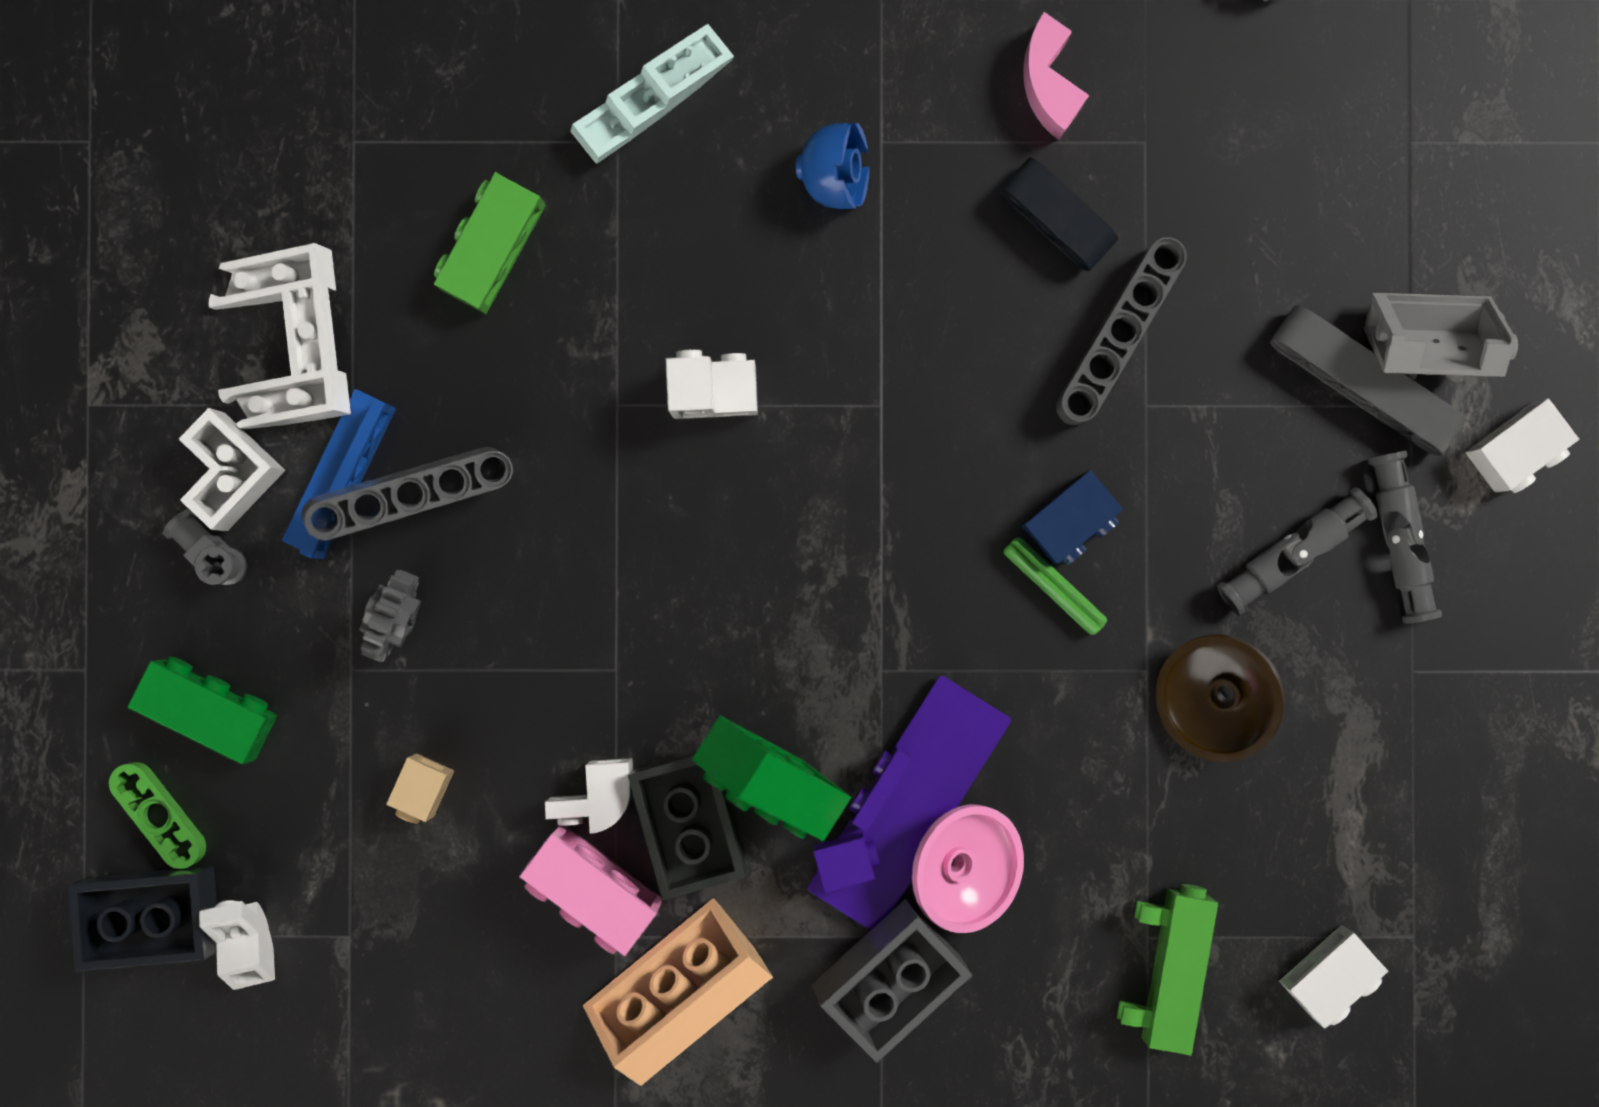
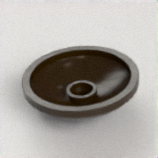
[1156,634,1285,762]

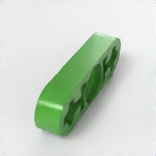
[109,762,206,869]

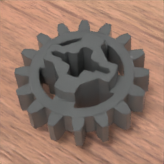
[359,569,421,662]

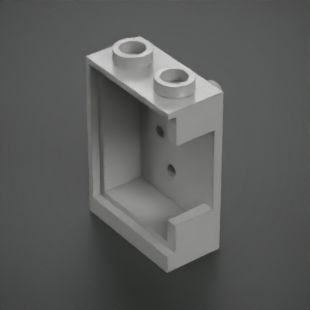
[1364,293,1518,383]

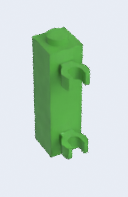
[1117,884,1218,1056]

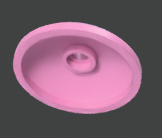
[912,804,1024,933]

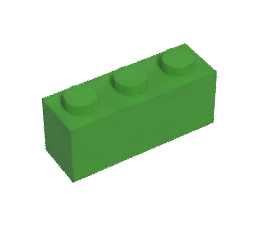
[434,172,546,315]

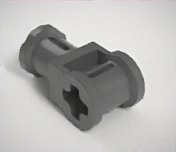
[162,508,247,585]

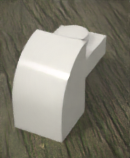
[545,758,633,834]
[199,901,275,990]

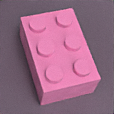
[520,825,663,956]

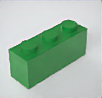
[128,657,278,764]

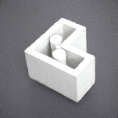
[666,350,758,419]
[179,408,285,531]

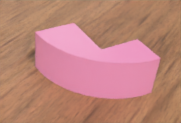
[1024,12,1089,140]

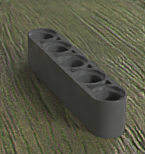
[1056,237,1187,425]
[1270,305,1467,457]
[301,447,513,540]

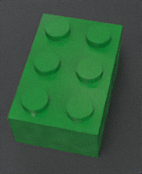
[692,715,851,841]

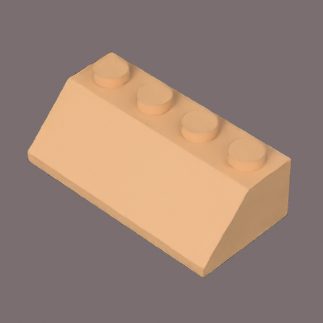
[583,899,773,1086]

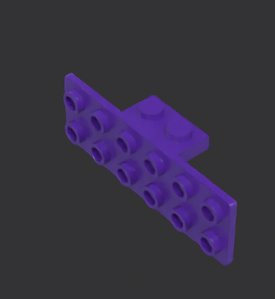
[807,675,1011,930]

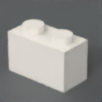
[1465,398,1579,493]
[1279,925,1388,1029]

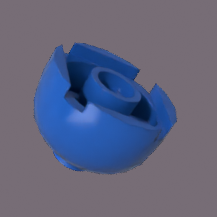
[796,123,869,209]

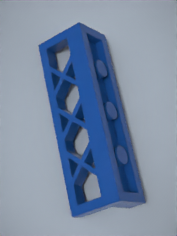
[282,389,396,559]

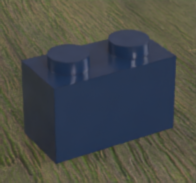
[1020,470,1124,565]

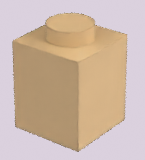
[386,754,454,824]

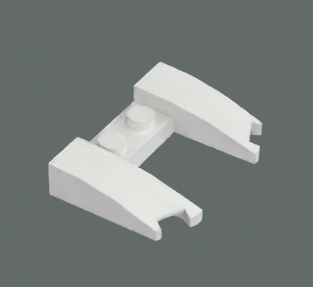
[208,243,351,429]

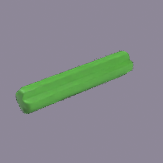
[1004,537,1107,635]

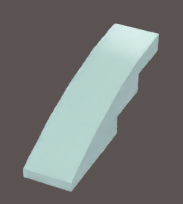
[570,24,734,164]

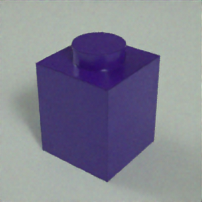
[813,831,880,893]

